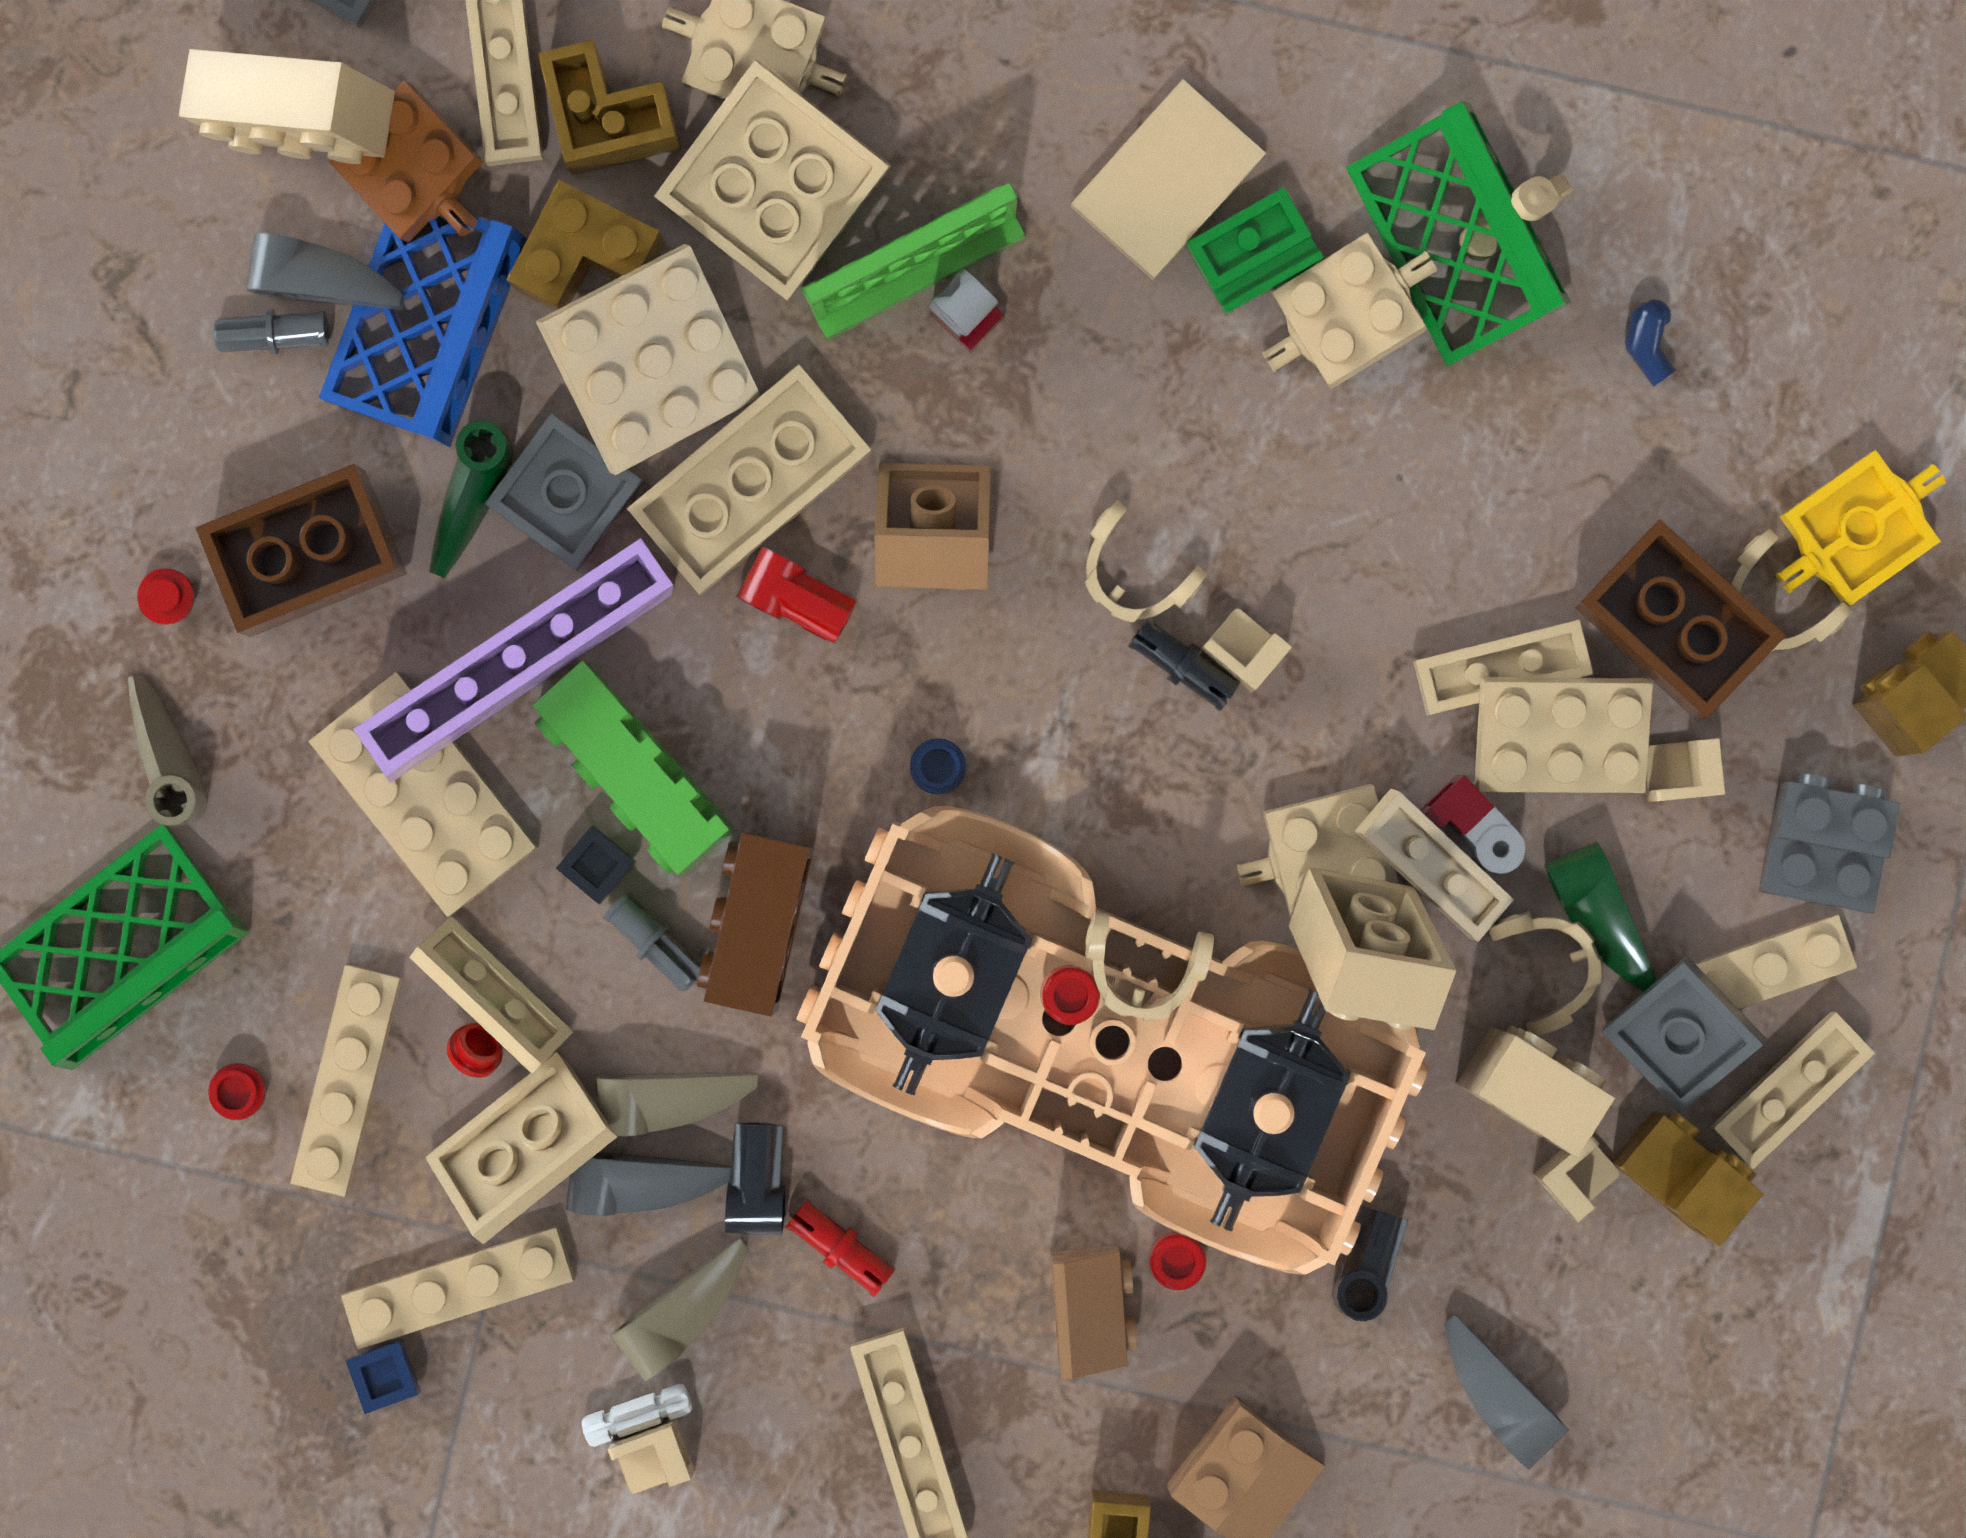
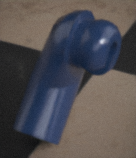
[1625,299,1676,387]

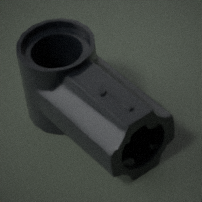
[725,1122,785,1236]
[1332,1205,1408,1321]

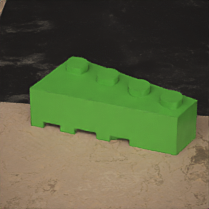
[532,660,737,875]

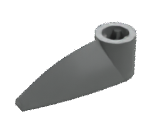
[247,233,404,310]
[566,1152,732,1216]
[1444,1313,1569,1470]

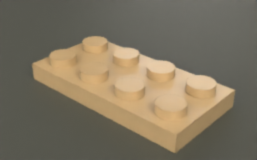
[627,364,872,596]
[308,672,538,917]

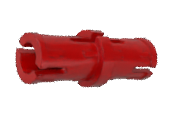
[785,1199,896,1297]

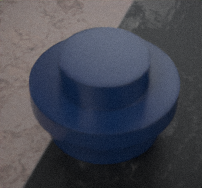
[910,738,966,795]

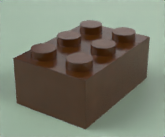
[195,464,407,637]
[1575,519,1786,723]
[697,833,814,1017]

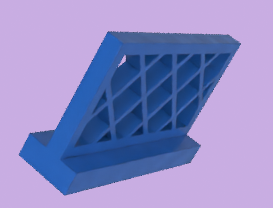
[319,215,528,448]

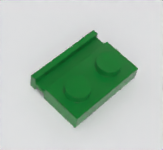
[1185,187,1324,316]

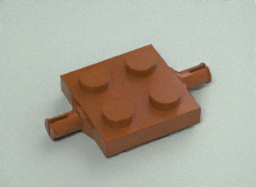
[329,80,484,242]

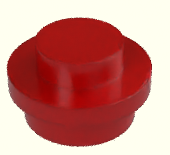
[137,568,195,625]
[447,1023,503,1078]
[208,1063,266,1120]

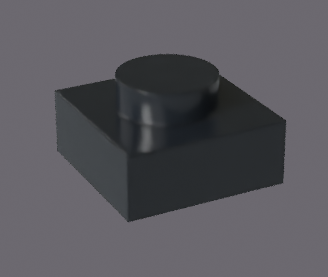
[556,825,637,905]

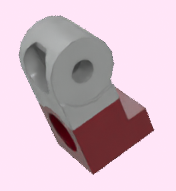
[929,269,1005,353]
[1420,775,1526,874]

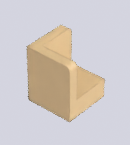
[1201,609,1292,693]
[1646,738,1725,802]
[1533,1135,1620,1223]
[608,1419,695,1494]

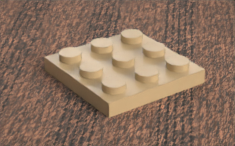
[654,60,891,301]
[535,244,761,475]

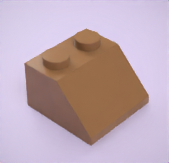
[874,463,991,590]
[1050,1246,1137,1380]
[1167,1396,1325,1538]

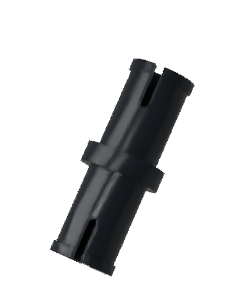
[1128,617,1240,711]

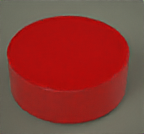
[1040,965,1100,1025]
[1149,1232,1206,1290]

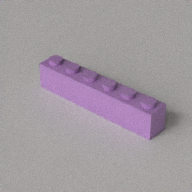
[353,538,673,783]

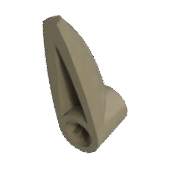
[128,673,208,826]
[596,1073,758,1136]
[610,1237,748,1381]

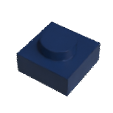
[346,1339,421,1414]

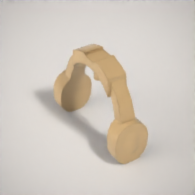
[1459,172,1574,261]
[1085,499,1209,623]
[1731,528,1853,652]
[1085,911,1214,1021]
[1488,912,1603,1036]

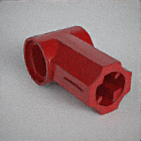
[736,547,857,644]

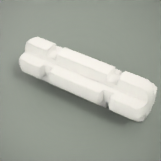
[582,1384,692,1447]

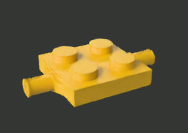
[1776,450,1946,606]

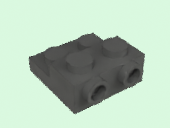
[1759,773,1900,914]

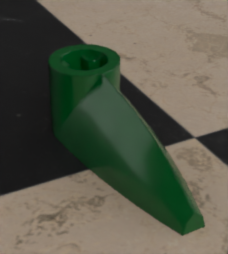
[429,420,514,578]
[1544,841,1657,992]

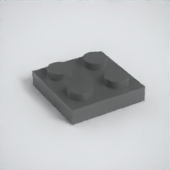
[485,413,644,572]
[1602,956,1766,1113]

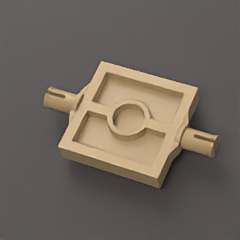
[662,0,847,100]
[1262,232,1438,390]
[1236,784,1399,920]

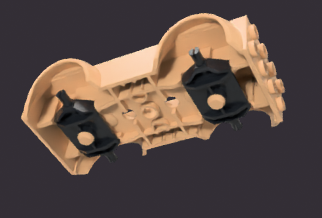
[796,806,1429,1275]

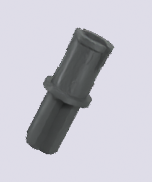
[213,309,329,355]
[604,892,701,991]

